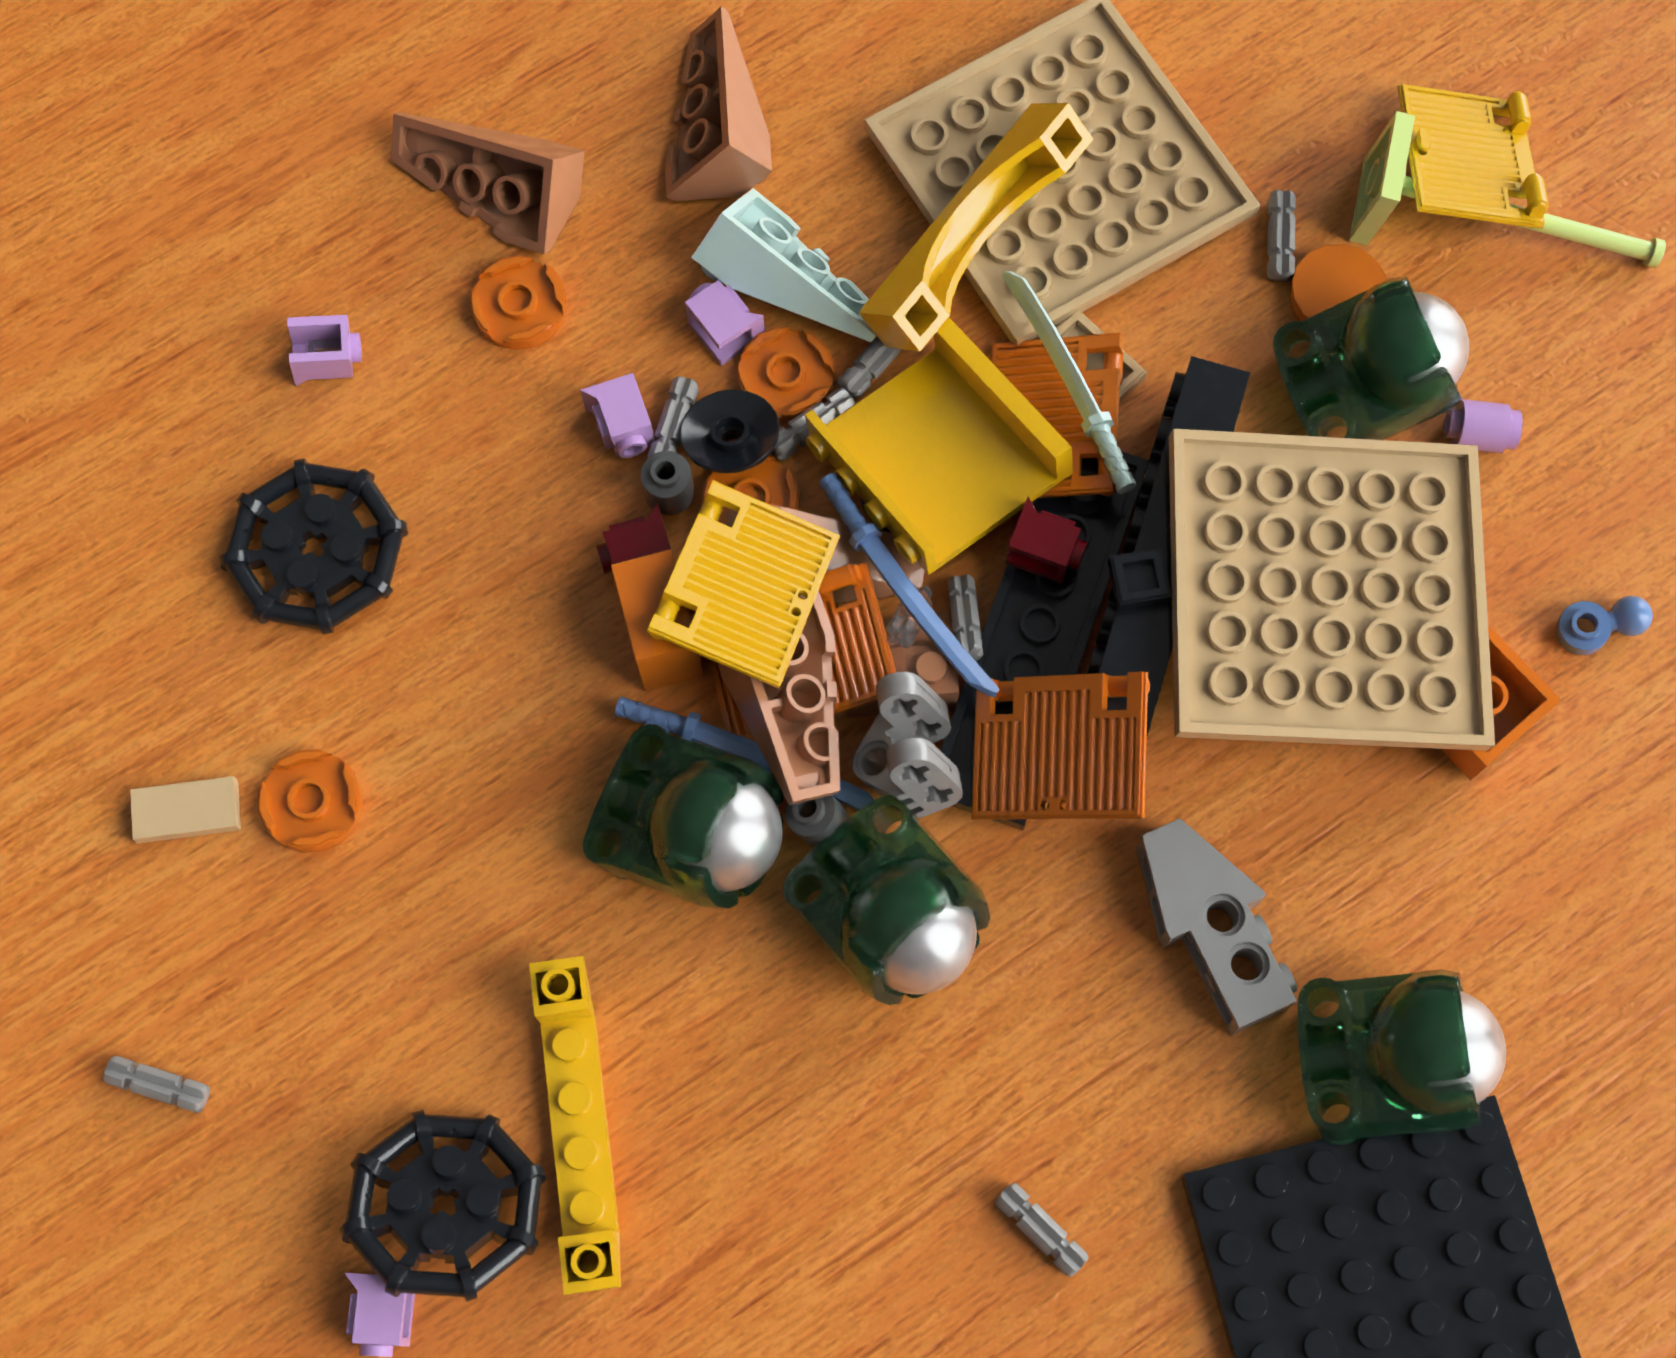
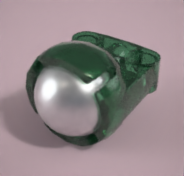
[1273,276,1469,440]
[583,724,784,909]
[783,795,990,1005]
[1298,969,1506,1145]

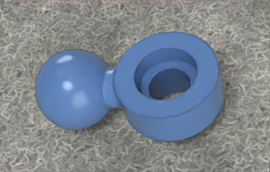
[1556,596,1653,655]

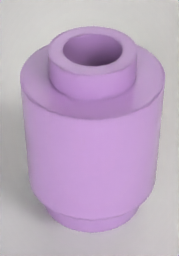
[1443,399,1523,453]

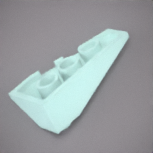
[691,188,877,342]

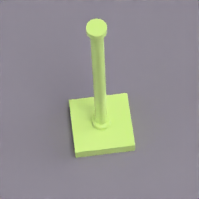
[1349,111,1666,268]

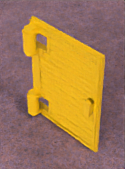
[1397,84,1549,229]
[647,480,840,689]

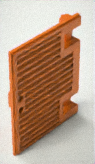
[990,332,1124,498]
[708,563,896,741]
[971,671,1150,820]

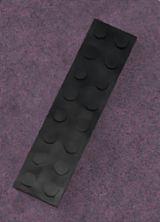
[940,451,1149,831]

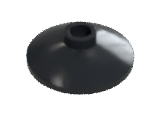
[681,390,779,474]

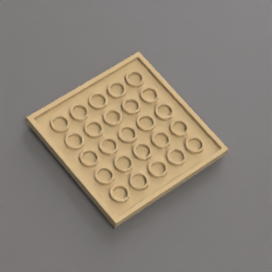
[865,0,1260,346]
[1169,429,1495,751]

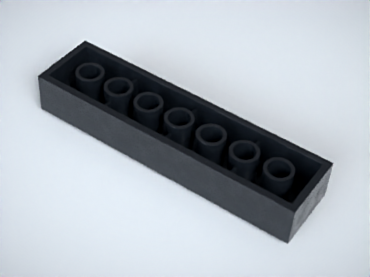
[1086,356,1250,736]

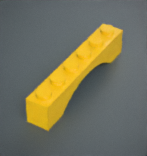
[858,103,1093,352]

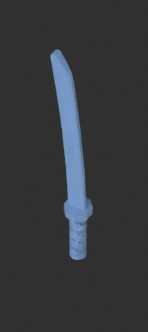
[819,473,999,697]
[614,696,885,821]

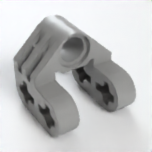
[852,672,963,818]

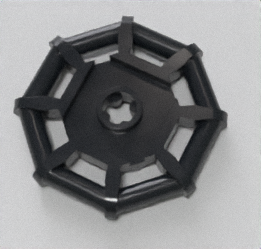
[220,458,408,635]
[340,1110,546,1302]

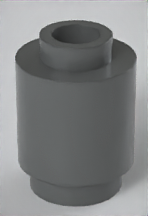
[641,451,694,515]
[785,795,851,851]

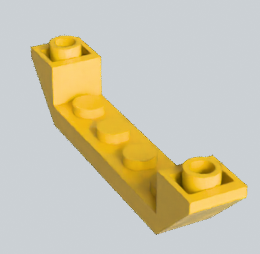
[529,956,621,1295]

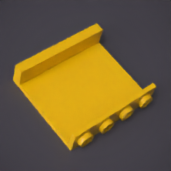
[804,317,1073,575]

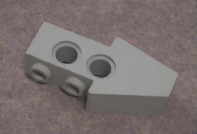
[1136,818,1297,1036]

